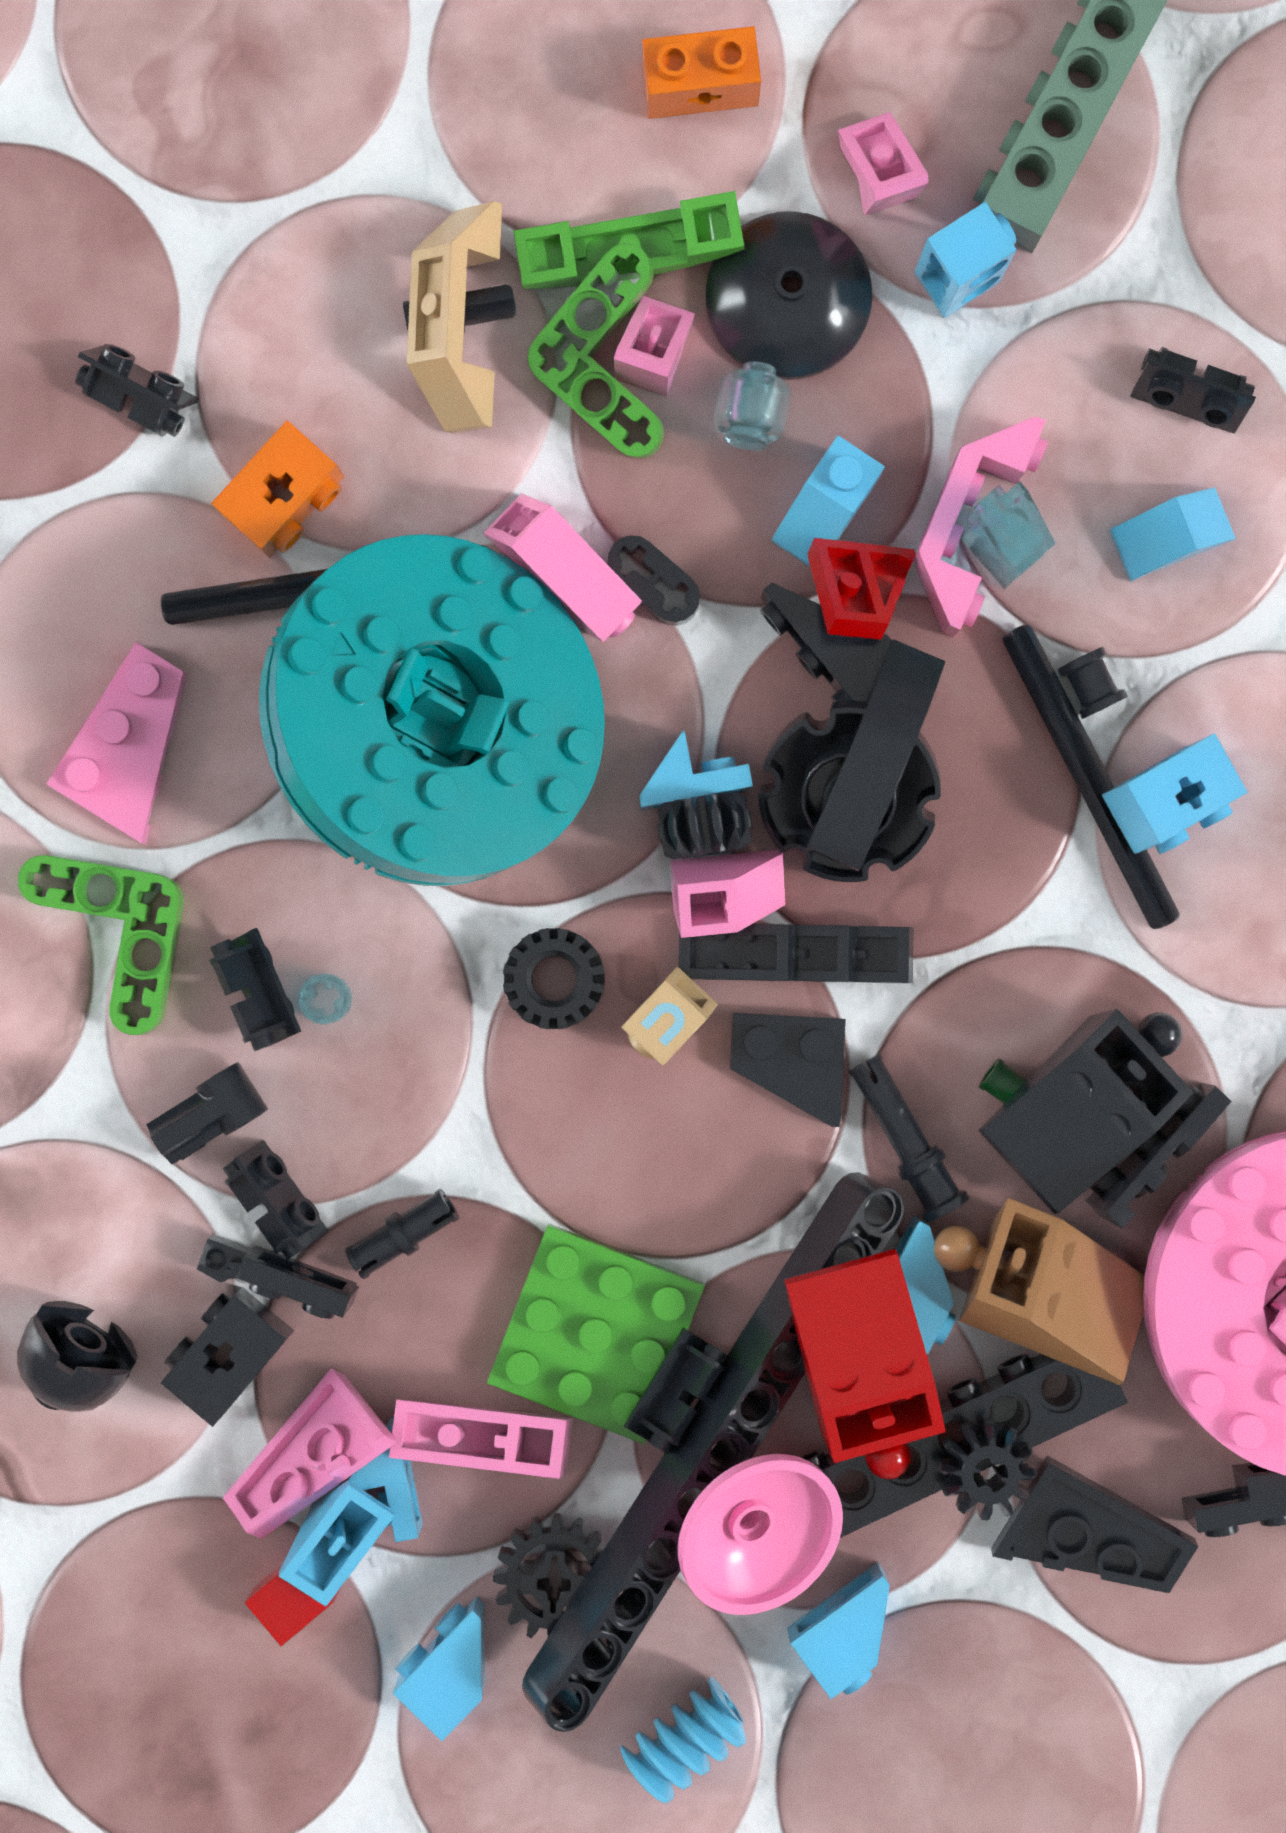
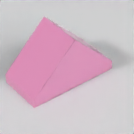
[614,296,695,396]

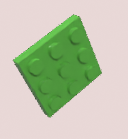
[487,1223,705,1444]

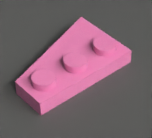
[47,642,187,844]
[223,1368,398,1539]

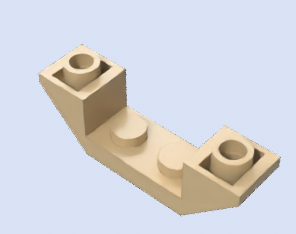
[407,201,502,434]

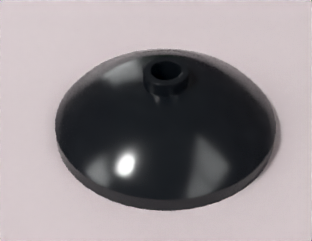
[706,211,873,380]

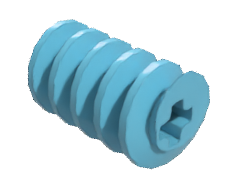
[620,1676,746,1804]

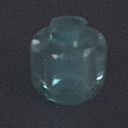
[714,362,791,451]

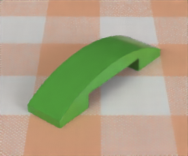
[513,191,744,289]

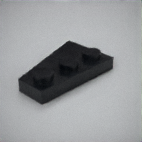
[1085,1083,1232,1229]

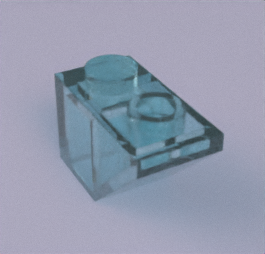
[961,481,1056,589]

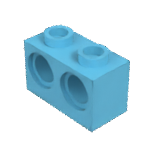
[914,201,1017,318]

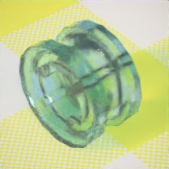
[298,974,352,1024]

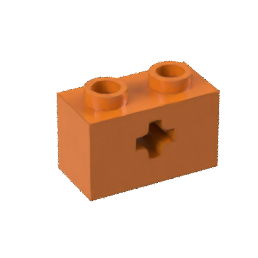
[642,26,762,119]
[211,420,344,558]

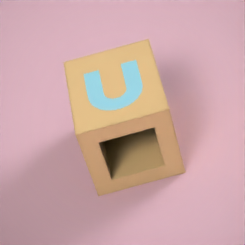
[621,966,718,1066]

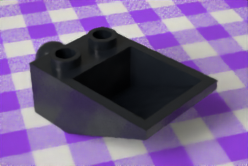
[978,1009,1194,1214]

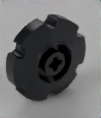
[758,700,941,882]

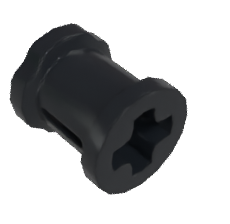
[1057,647,1128,719]

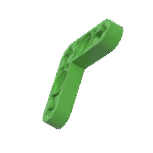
[528,243,664,459]
[18,855,184,1035]

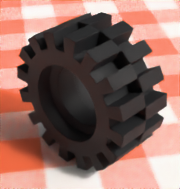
[503,928,605,1029]

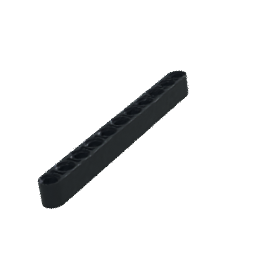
[522,1172,904,1732]

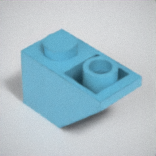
[393,1596,486,1741]

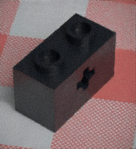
[161,1288,294,1427]

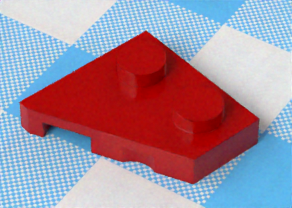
[807,538,916,640]

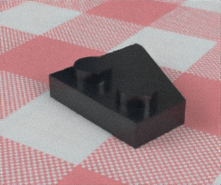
[730,1013,846,1127]

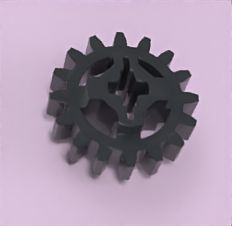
[493,1513,602,1638]

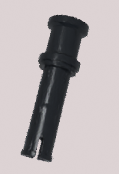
[848,1054,970,1222]

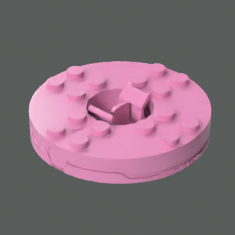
[1143,1131,1286,1476]

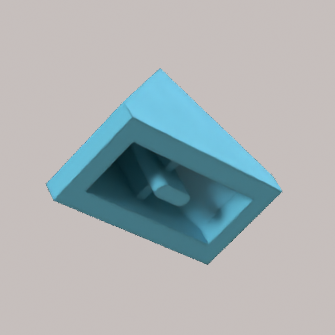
[1110,487,1236,582]
[279,1481,395,1606]

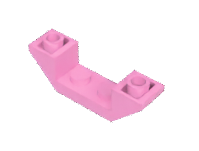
[913,416,1048,637]

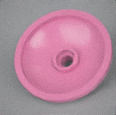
[678,1454,843,1615]

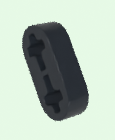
[607,535,700,626]

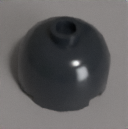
[17,1301,137,1412]

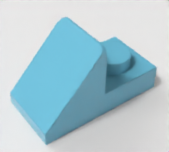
[639,730,753,811]
[347,1416,423,1542]

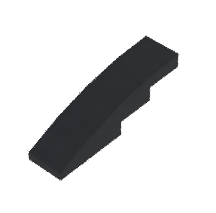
[679,924,914,983]

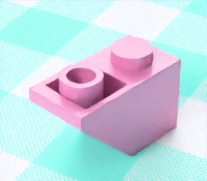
[670,850,785,938]

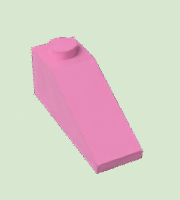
[389,1399,573,1479]

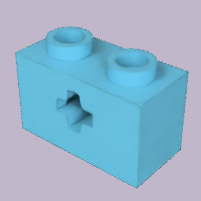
[1102,733,1248,854]

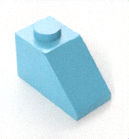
[771,435,885,567]
[895,1215,956,1354]
[787,1562,890,1699]

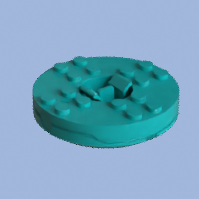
[259,534,605,886]

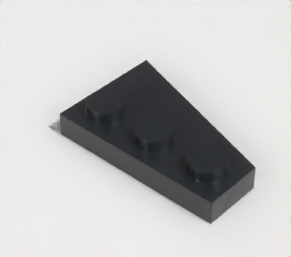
[991,1455,1198,1593]

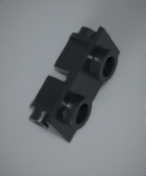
[75,344,199,437]
[1130,347,1256,434]
[209,928,301,1052]
[222,1140,329,1260]
[624,1327,727,1454]

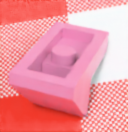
[838,112,929,215]

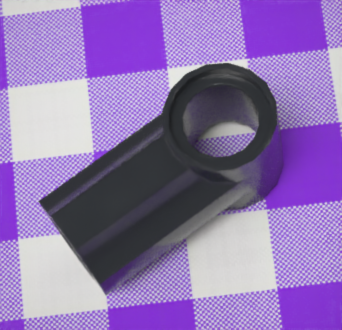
[146,1062,268,1165]

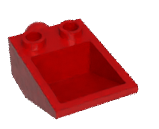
[784,1249,946,1479]

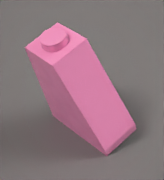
[483,493,642,642]

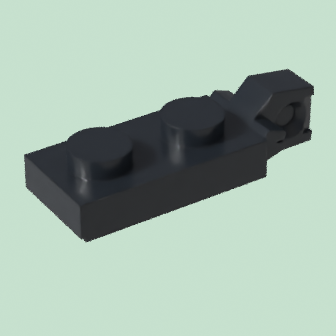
[197,1234,359,1319]

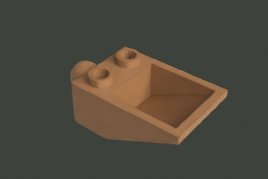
[934,1198,1145,1385]

